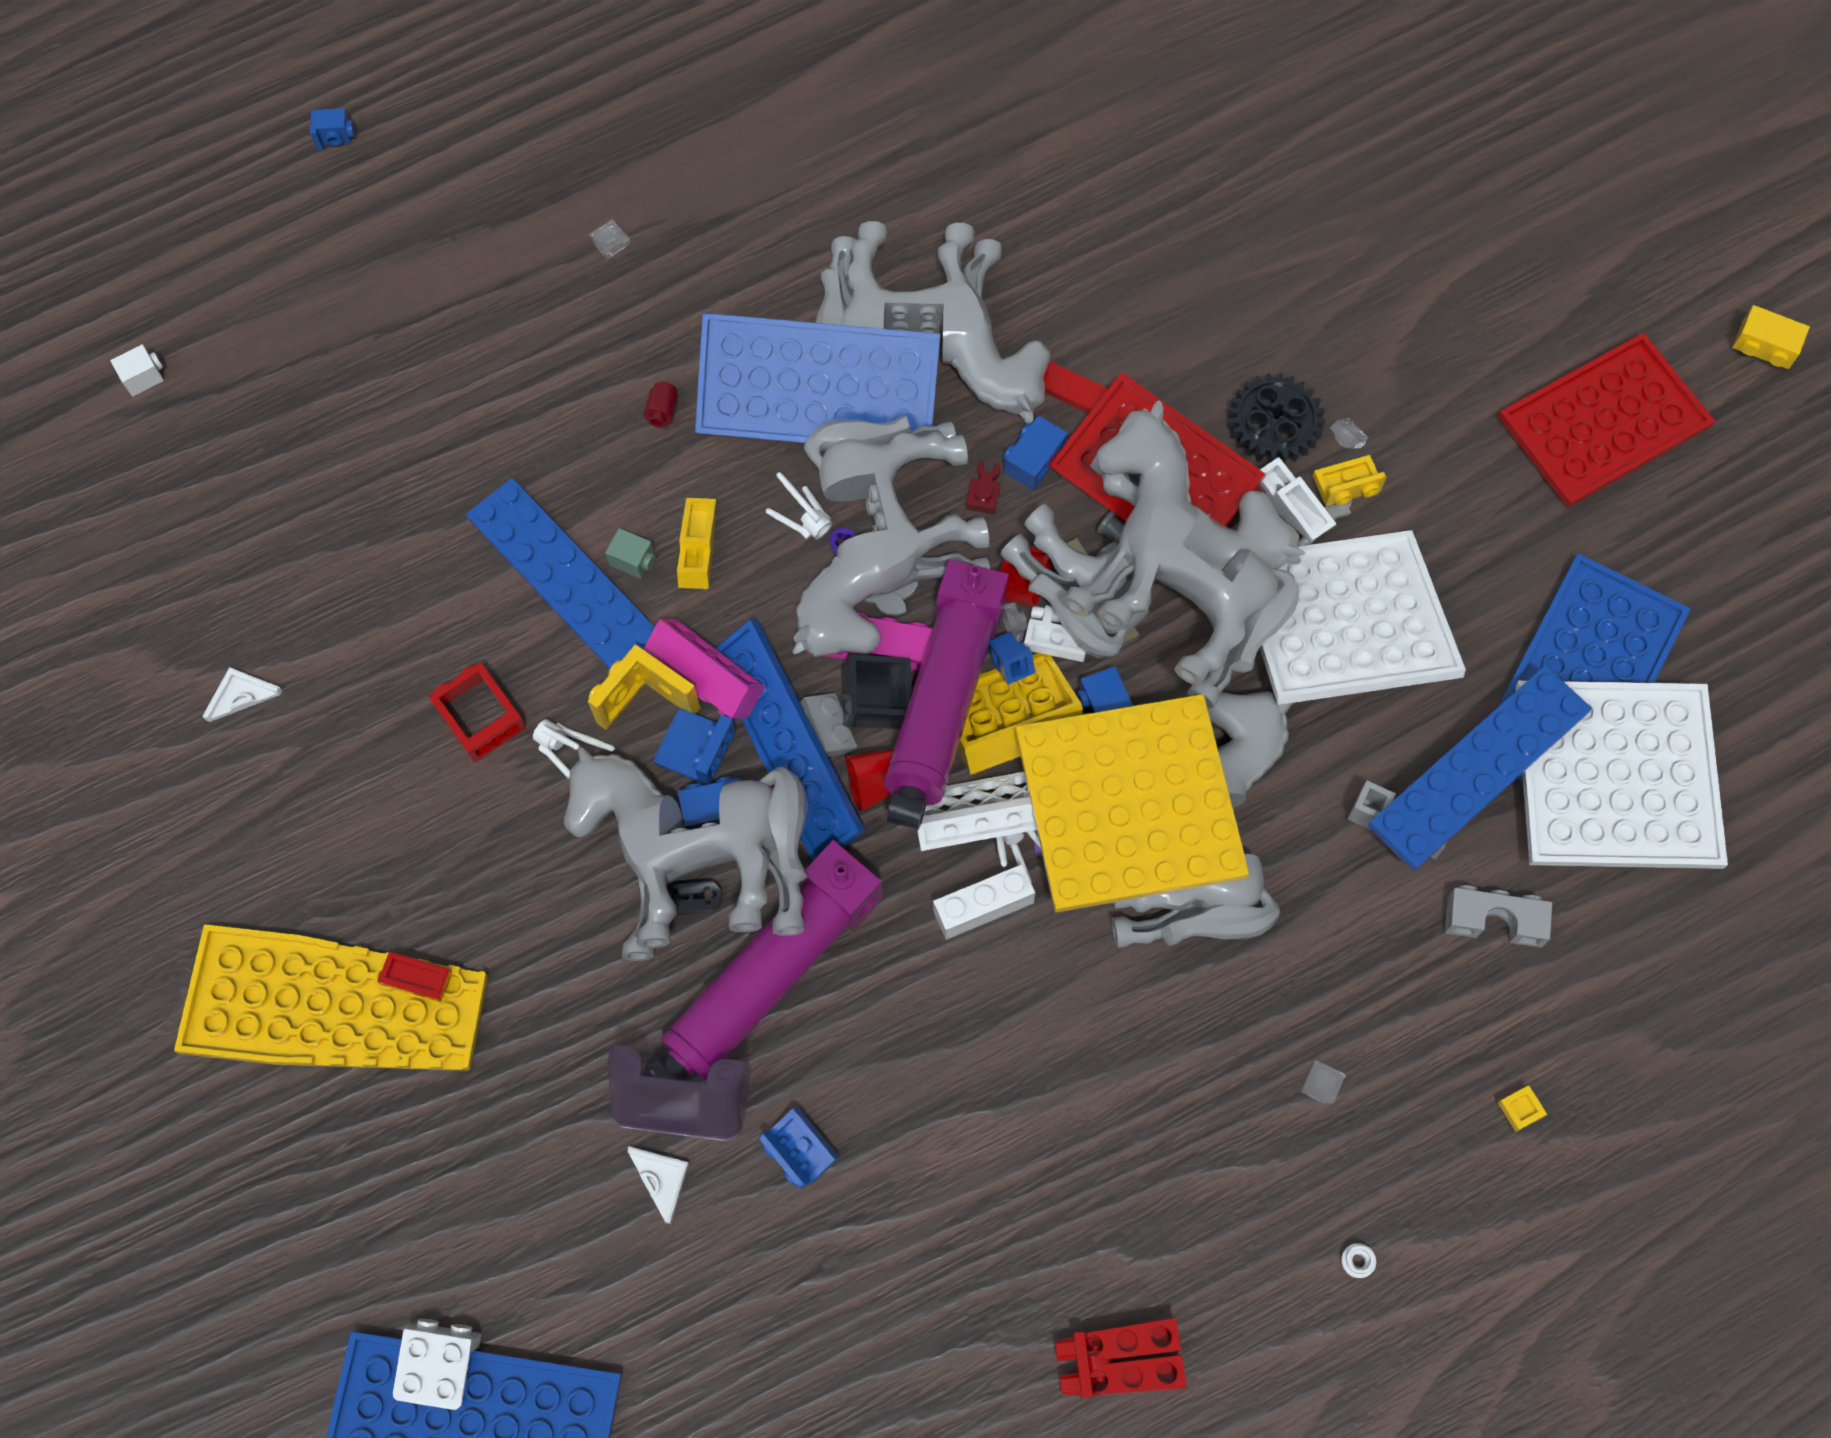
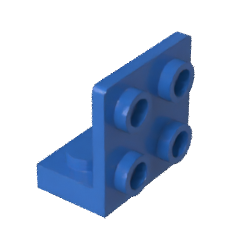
[654,709,736,785]

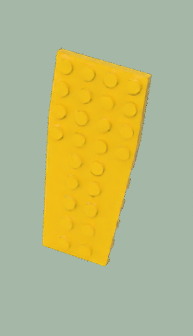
[174,924,488,1071]

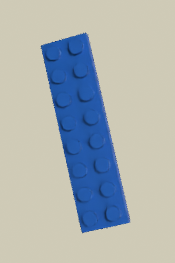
[466,478,655,670]
[716,619,866,862]
[1368,665,1593,872]

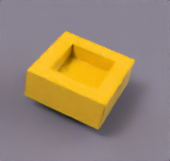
[1498,1085,1547,1132]

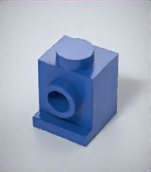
[310,108,356,150]
[989,632,1036,685]

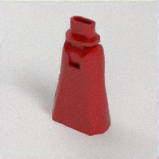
[845,749,955,812]

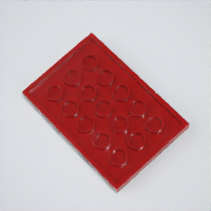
[1498,332,1716,508]
[1048,372,1266,527]

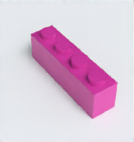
[806,612,932,672]
[643,619,765,720]

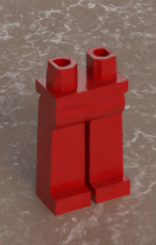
[1055,1318,1187,1400]

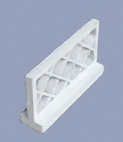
[917,772,1037,851]

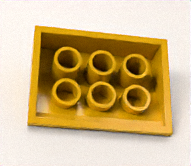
[957,653,1084,775]

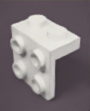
[393,1319,482,1410]

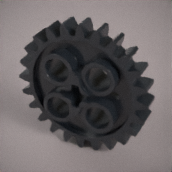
[1227,373,1325,464]

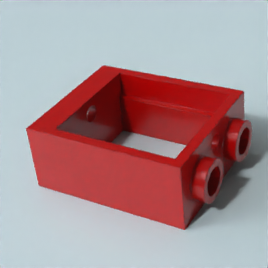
[428,662,526,763]

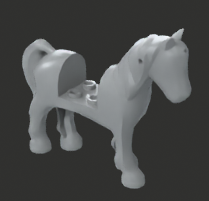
[816,221,1050,424]
[1061,401,1299,709]
[792,415,990,657]
[1000,456,1306,658]
[1112,691,1292,948]
[564,746,808,961]

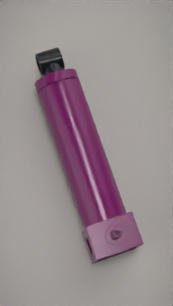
[884,559,1009,830]
[642,840,883,1103]

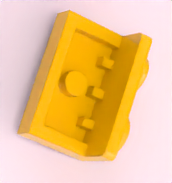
[1312,455,1387,507]

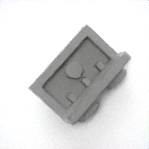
[800,693,857,757]

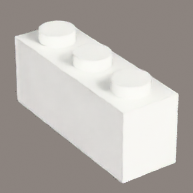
[933,864,1035,940]

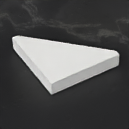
[202,667,283,722]
[628,1147,689,1224]

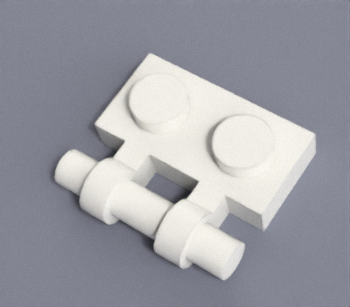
[1024,605,1086,662]

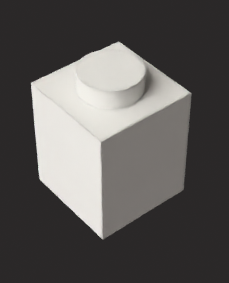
[110,344,164,397]

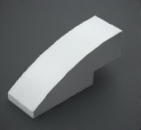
[1260,457,1336,542]

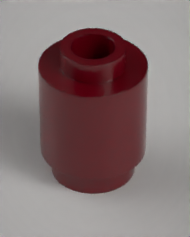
[643,382,678,428]

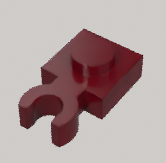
[966,460,1001,514]

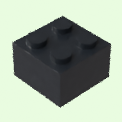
[841,654,912,729]

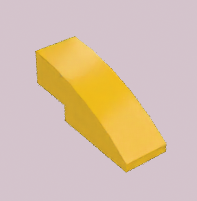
[677,498,716,589]

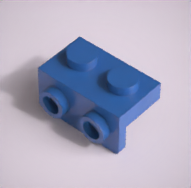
[759,1107,840,1188]

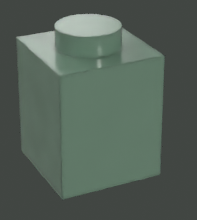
[605,528,656,579]

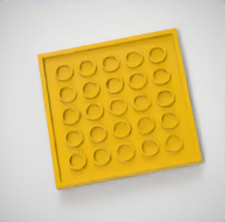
[1015,694,1249,913]

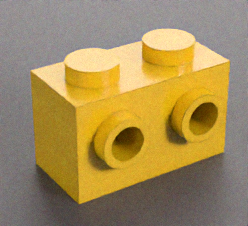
[1732,305,1810,369]

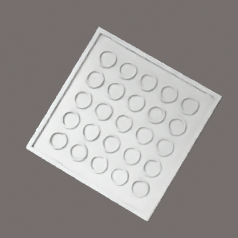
[1260,530,1466,705]
[1515,681,1728,869]

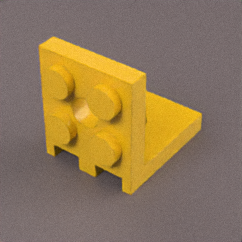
[588,645,700,730]

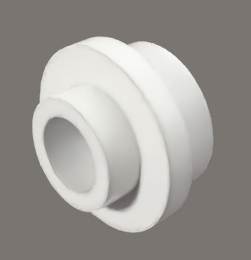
[1341,1243,1376,1278]

